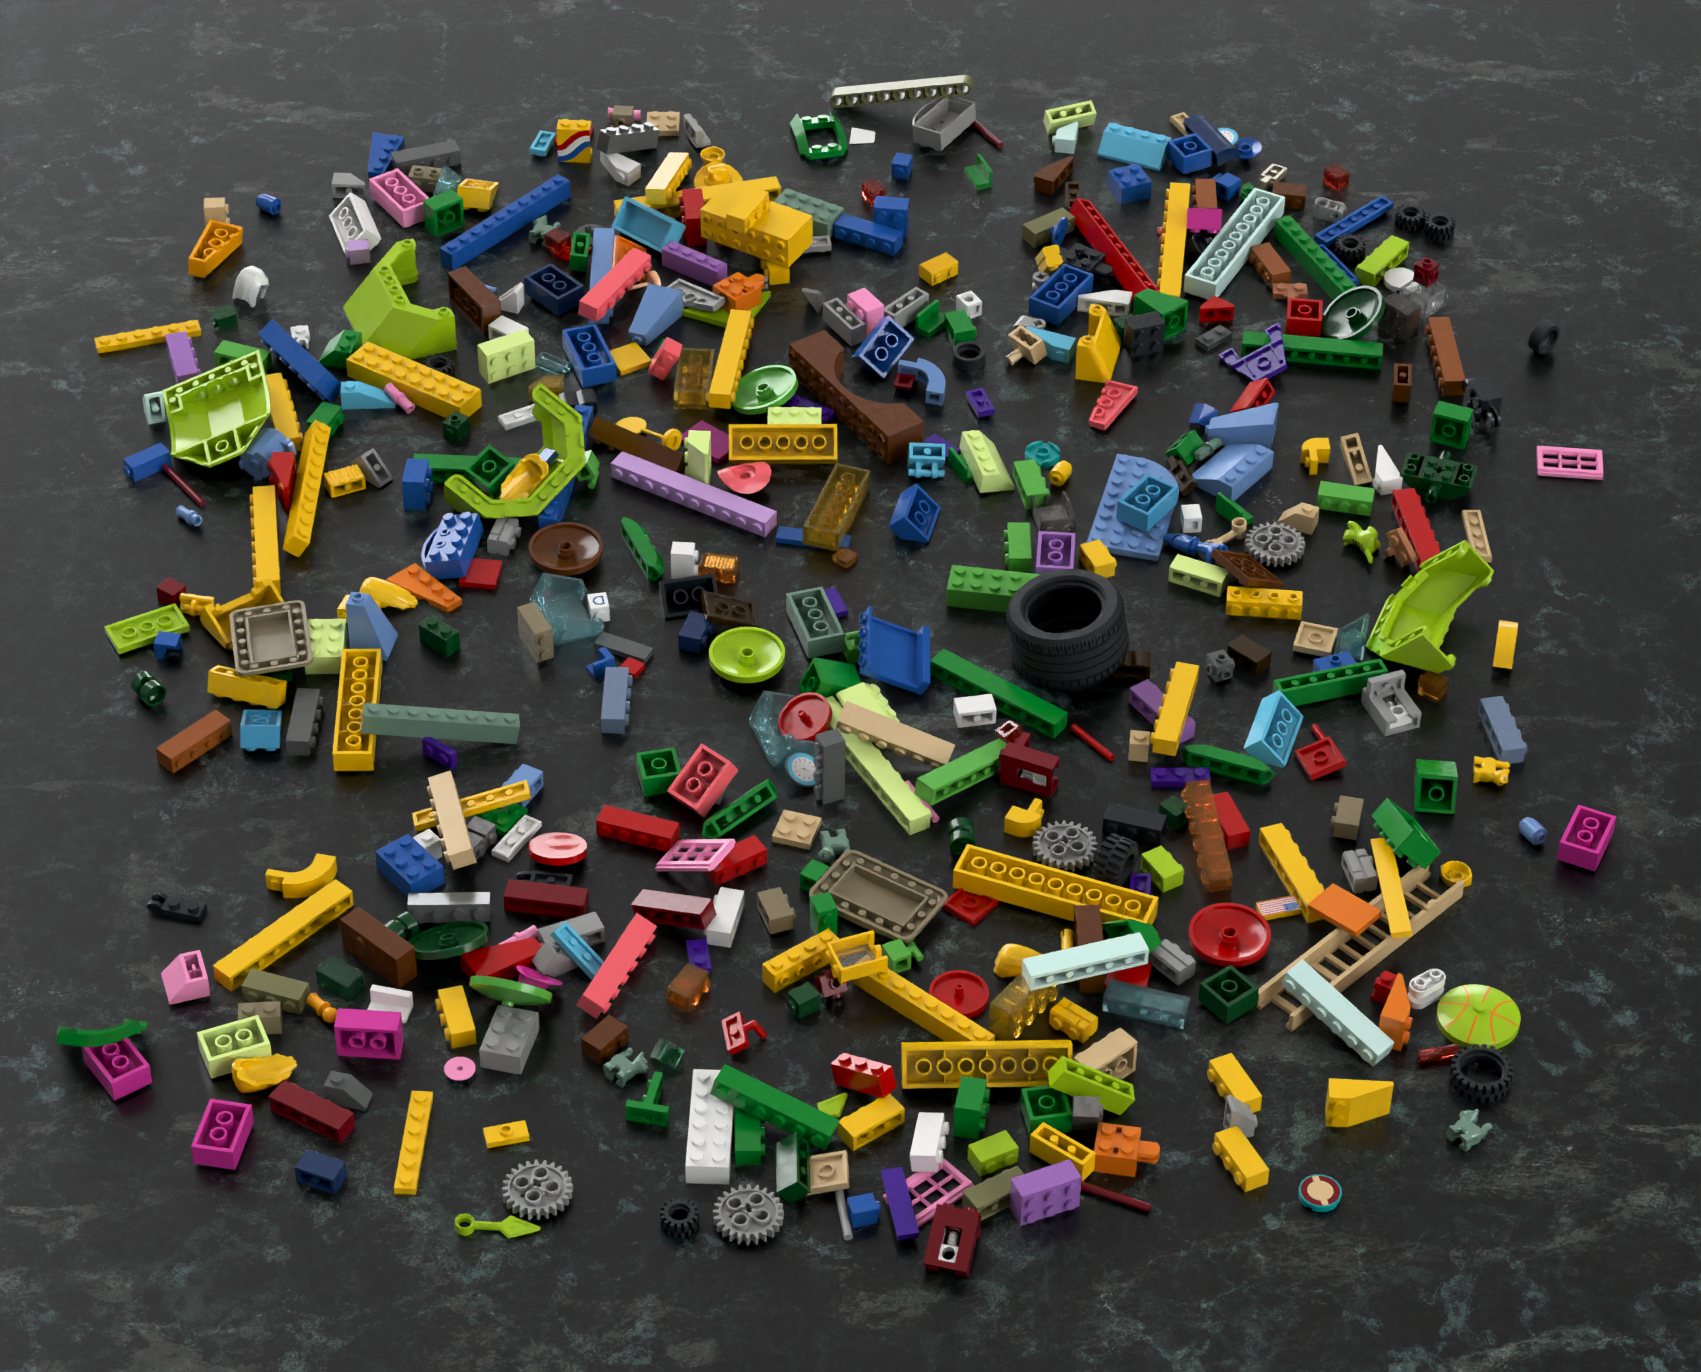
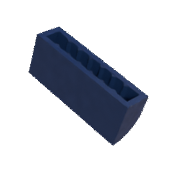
[1183,114,1241,166]

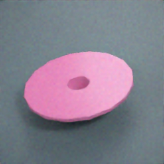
[444,1057,476,1081]

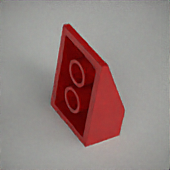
[268,452,297,515]

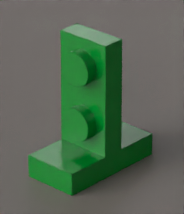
[625,1071,669,1127]

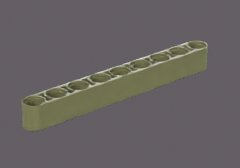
[830,75,973,108]

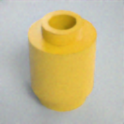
[1048,461,1072,486]

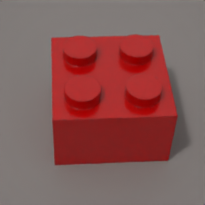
[1285,298,1323,338]

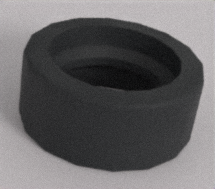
[1528,320,1560,355]
[952,341,986,372]

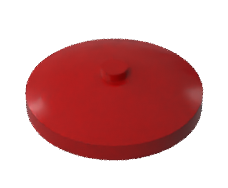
[1188,903,1271,967]

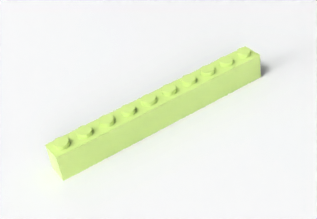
[825,696,932,835]

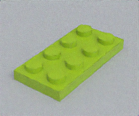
[104,603,190,654]

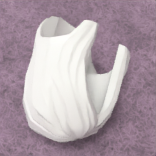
[233,266,269,308]

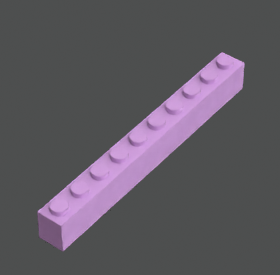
[610,451,777,537]

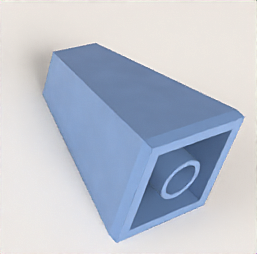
[628,284,685,346]
[1204,403,1279,450]
[346,592,398,661]

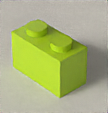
[1140,846,1184,893]
[968,1130,1019,1177]

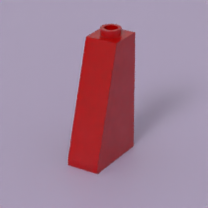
[460,937,543,980]

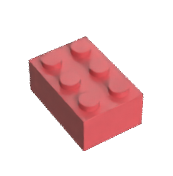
[667,743,738,818]

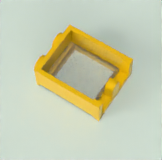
[824,930,888,985]

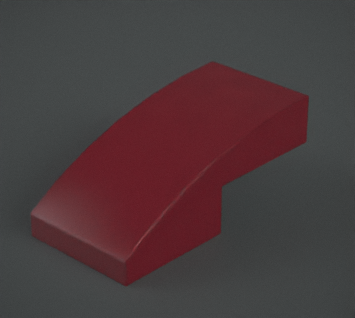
[894,373,917,390]

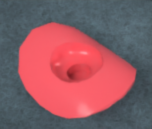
[717,462,771,494]

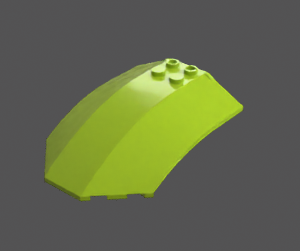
[162,350,271,468]

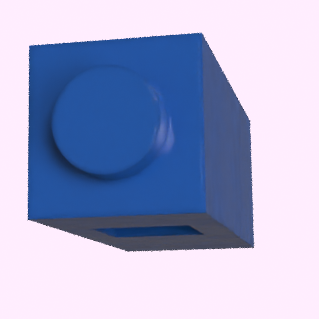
[123,443,172,482]

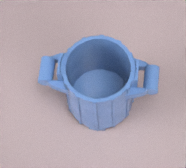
[238,428,297,481]

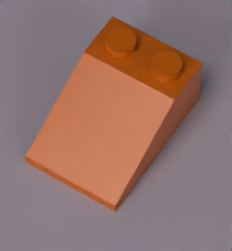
[1379,973,1413,1051]

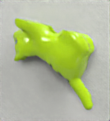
[1342,521,1381,564]

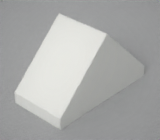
[498,282,524,314]

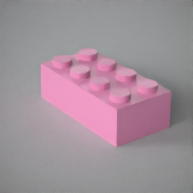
[369,168,429,228]

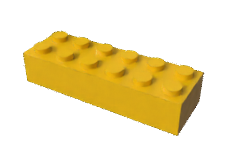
[729,424,837,464]

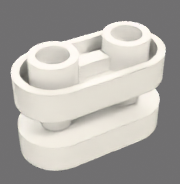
[1408,969,1446,1009]

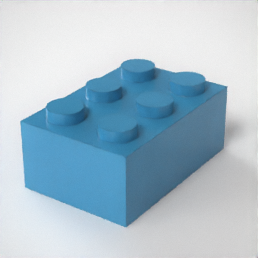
[1116,473,1178,532]

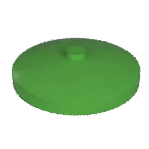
[731,365,798,415]
[469,976,553,1008]

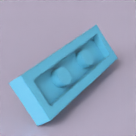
[550,922,604,980]

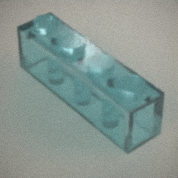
[1102,979,1190,1029]

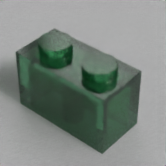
[316,955,365,1001]

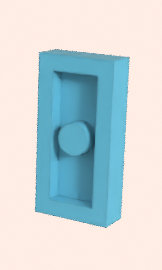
[530,130,556,156]

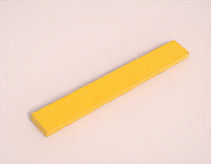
[1370,837,1412,939]

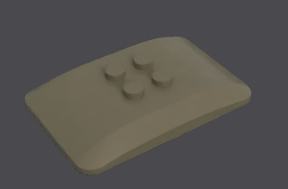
[229,600,313,676]
[809,850,948,942]

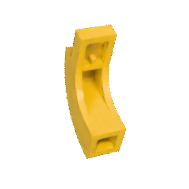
[1493,620,1518,669]
[265,853,337,898]

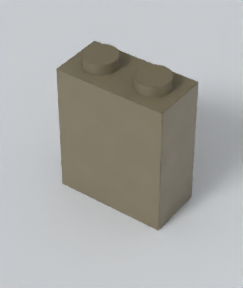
[517,602,554,663]

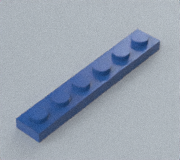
[1314,195,1394,247]

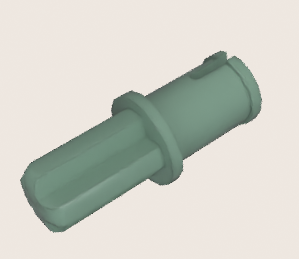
[1194,437,1222,461]

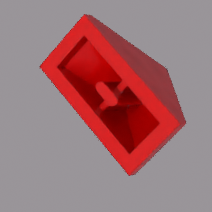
[1199,295,1234,323]

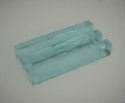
[535,351,572,377]

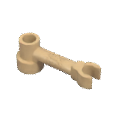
[1206,517,1247,544]

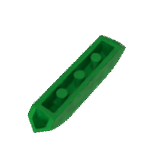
[621,517,665,581]
[1180,744,1276,785]
[702,779,778,839]

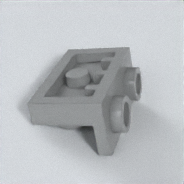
[684,113,711,148]

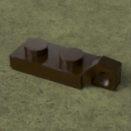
[1167,455,1198,496]

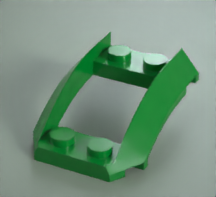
[789,110,848,160]
[56,1018,147,1047]

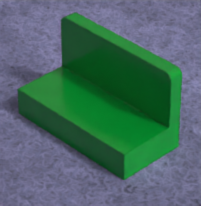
[964,154,993,190]
[915,300,944,338]
[1165,430,1204,465]
[948,447,974,484]
[1216,493,1253,525]

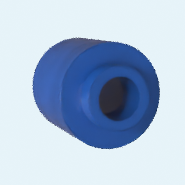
[256,194,281,215]

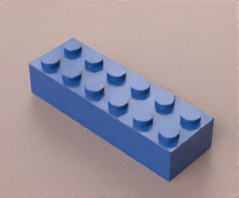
[258,319,341,403]

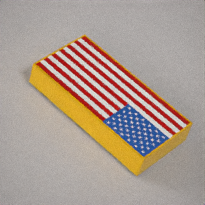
[1255,895,1301,921]

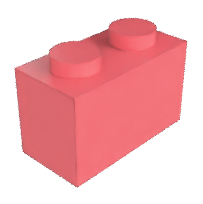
[648,337,682,380]

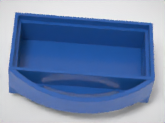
[421,512,484,579]

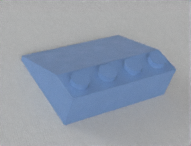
[1192,444,1274,501]

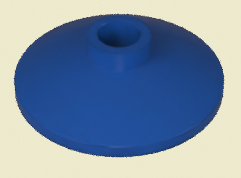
[1235,138,1262,159]
[1050,217,1068,246]

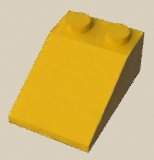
[457,179,499,212]
[1325,1078,1394,1127]

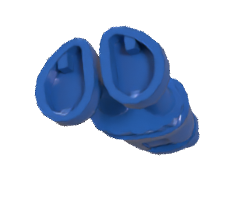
[1163,533,1229,565]

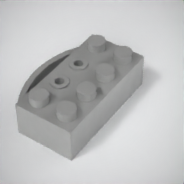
[912,97,976,151]

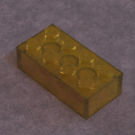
[674,348,715,410]
[989,972,1058,1041]

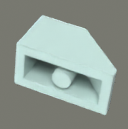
[1052,122,1079,154]
[143,391,166,424]

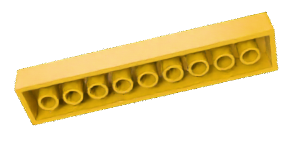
[953,844,1159,930]

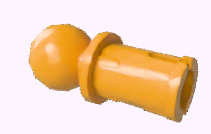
[306,993,338,1023]

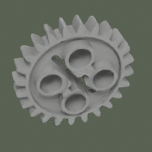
[1245,522,1305,567]
[1032,820,1097,872]
[502,1160,573,1220]
[713,1184,784,1245]

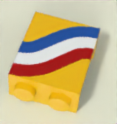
[557,119,593,163]

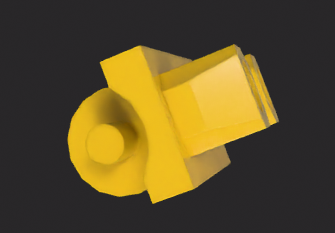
[180,593,214,616]

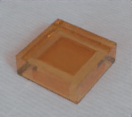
[832,547,858,568]

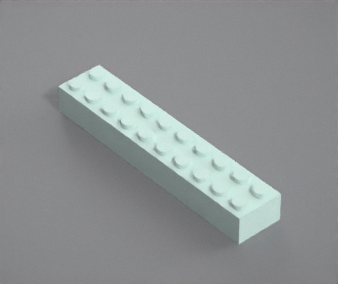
[1184,188,1285,300]

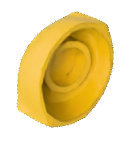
[700,146,725,165]
[1439,861,1472,887]

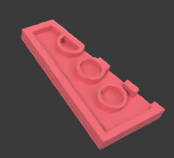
[1089,379,1138,430]

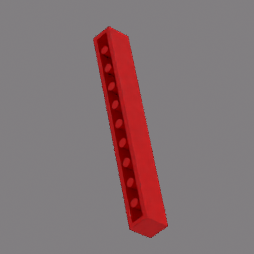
[1069,198,1160,301]

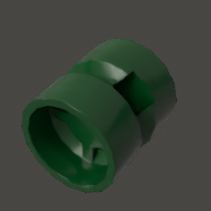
[131,671,167,706]
[948,817,976,855]
[383,911,419,940]

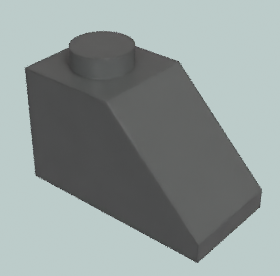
[324,1071,373,1111]

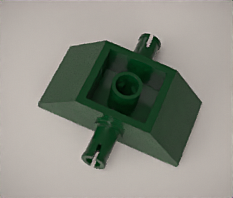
[1399,451,1478,503]

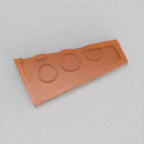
[386,563,462,613]

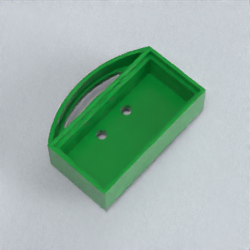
[1371,798,1441,869]

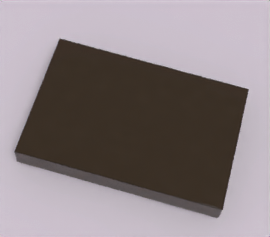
[700,591,760,628]

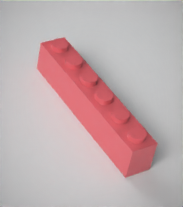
[578,248,652,322]
[576,913,657,1019]

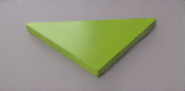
[683,291,771,328]

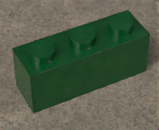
[775,1132,811,1203]

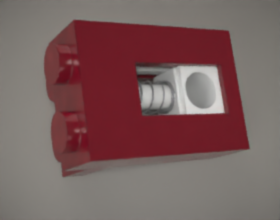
[998,732,1060,798]
[923,1203,981,1277]

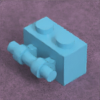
[907,442,945,479]

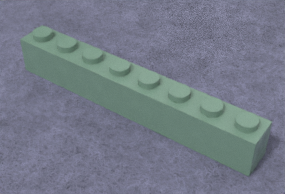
[361,703,520,744]

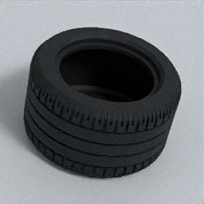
[1006,569,1129,690]

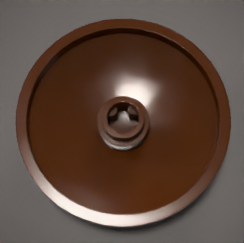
[529,522,603,576]

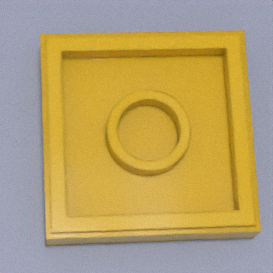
[610,342,651,376]

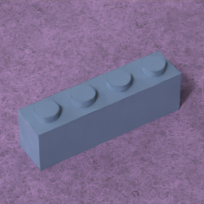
[601,667,633,734]
[1478,696,1527,764]

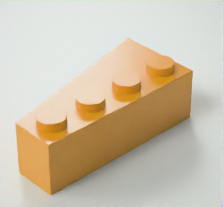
[188,219,243,278]

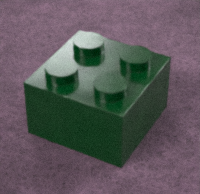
[1198,965,1259,1024]

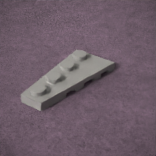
[667,278,726,312]

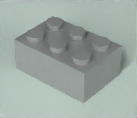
[479,1005,539,1075]

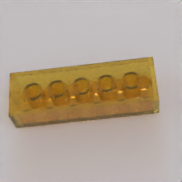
[803,463,871,551]

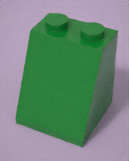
[1133,288,1188,340]
[798,657,861,702]
[1414,759,1458,814]

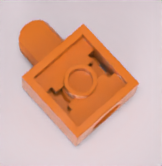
[713,272,765,313]
[1093,1122,1160,1177]

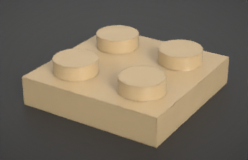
[647,111,680,136]
[1293,621,1338,657]
[772,810,822,850]
[807,1150,849,1195]

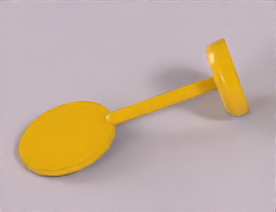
[616,417,682,451]

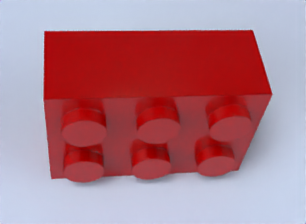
[679,188,707,247]

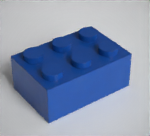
[375,834,445,897]

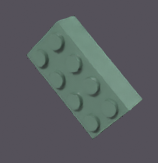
[773,188,844,238]
[786,587,845,658]

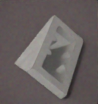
[802,288,826,313]

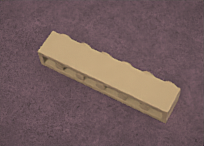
[836,701,955,769]
[427,770,477,870]

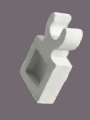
[290,325,310,349]

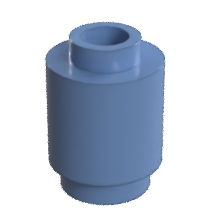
[1518,817,1547,845]

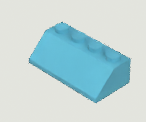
[1097,123,1171,171]
[1243,690,1304,768]

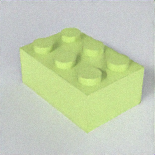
[477,329,536,384]
[767,407,822,424]
[305,619,348,674]
[197,1015,272,1078]

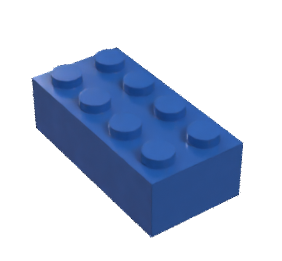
[1028,263,1094,326]
[562,323,617,387]

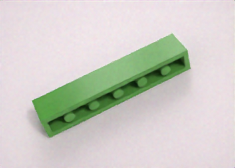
[914,738,1007,806]

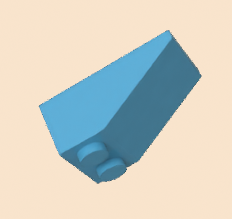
[240,710,283,751]

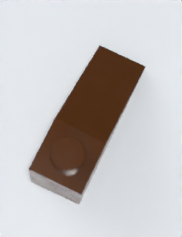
[1033,156,1074,195]

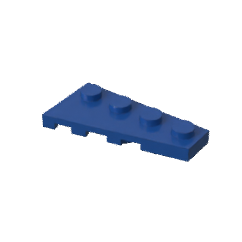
[368,132,405,177]

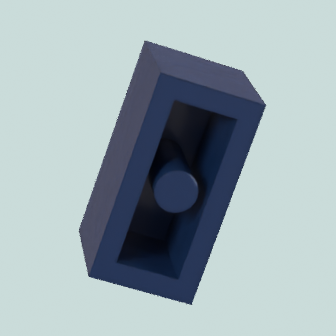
[678,611,714,654]
[295,1149,347,1195]

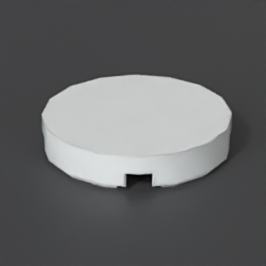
[1384,268,1417,293]

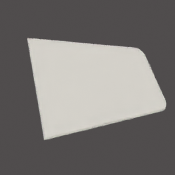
[849,127,876,144]

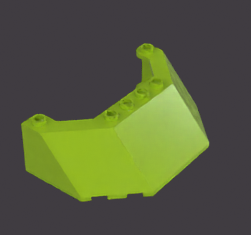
[343,238,457,360]
[444,383,586,519]
[1366,540,1494,673]

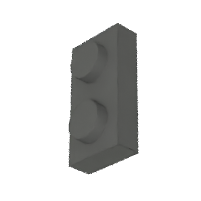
[1195,325,1232,352]

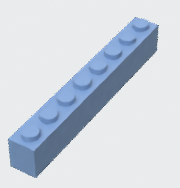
[588,228,616,324]

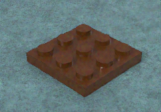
[1210,549,1284,590]

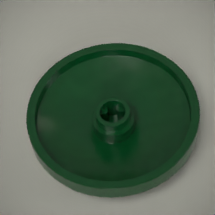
[1321,286,1385,341]
[408,921,490,960]

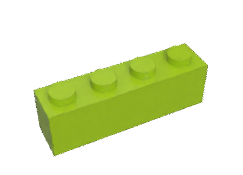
[1355,235,1409,287]
[1048,1056,1135,1115]

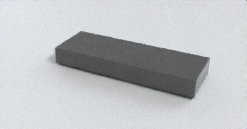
[594,632,654,664]

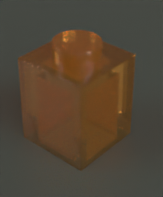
[1417,671,1449,703]

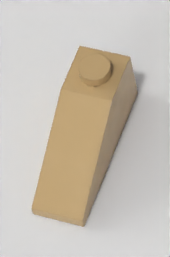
[1340,433,1373,486]

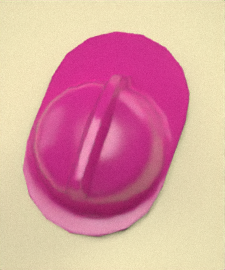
[516,966,563,990]

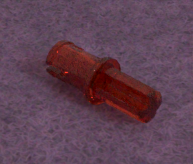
[1417,1044,1459,1063]

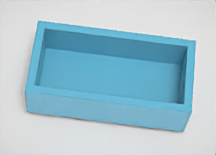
[612,196,686,253]

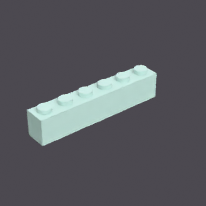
[1022,932,1149,991]
[1281,959,1395,1067]

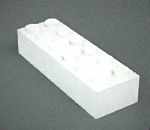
[685,1069,735,1185]

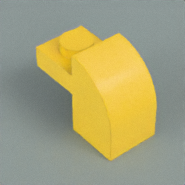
[1300,438,1330,475]
[1004,798,1044,837]

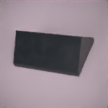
[659,573,718,618]

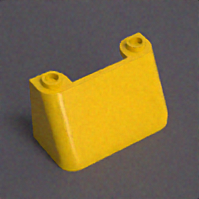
[1075,304,1121,383]
[200,577,284,650]

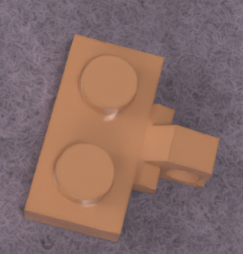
[1272,283,1308,303]
[1382,527,1419,566]

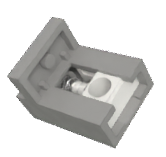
[1361,670,1422,736]

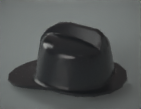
[1185,233,1213,260]

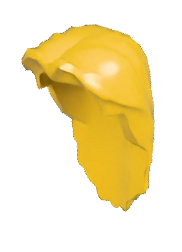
[499,453,549,501]
[359,577,418,610]
[994,943,1042,978]
[231,1053,297,1093]

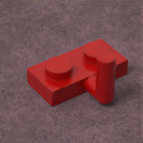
[721,1011,767,1055]

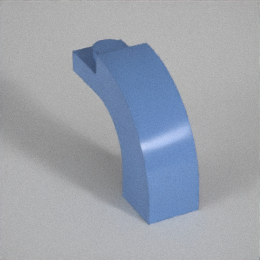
[897,358,946,406]

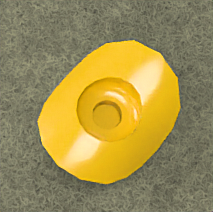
[694,162,743,188]

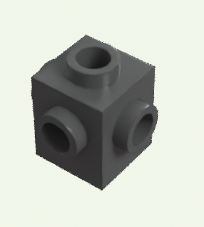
[1205,649,1235,682]

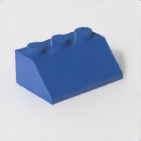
[851,316,915,379]
[888,483,941,543]

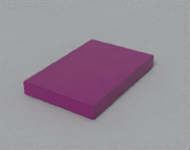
[681,420,729,464]

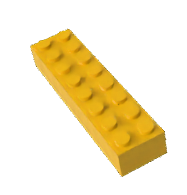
[346,342,482,418]
[332,649,382,771]
[901,1040,1072,1089]

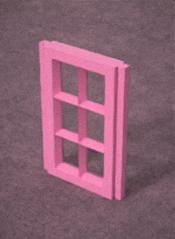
[1536,446,1603,480]
[655,839,736,871]
[882,1158,975,1228]

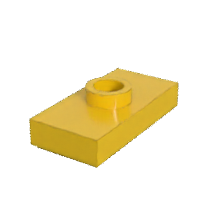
[483,1120,530,1149]

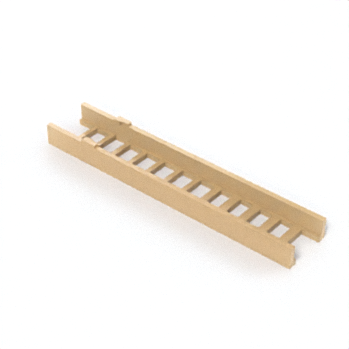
[1256,865,1464,1032]

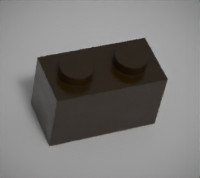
[1227,634,1272,677]

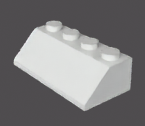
[329,192,381,253]

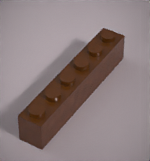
[587,416,688,475]

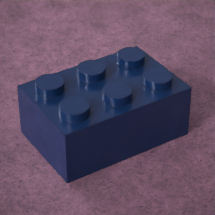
[524,263,584,316]

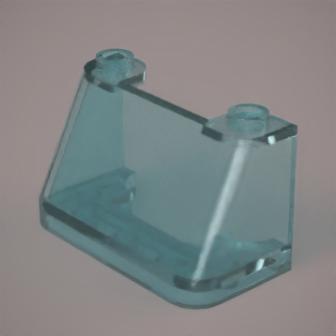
[530,573,605,646]
[750,691,816,767]

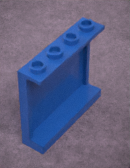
[858,606,930,695]

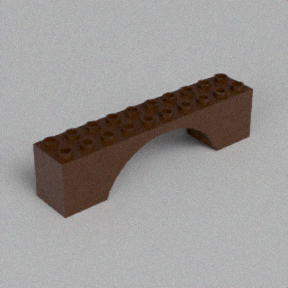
[788,330,924,464]

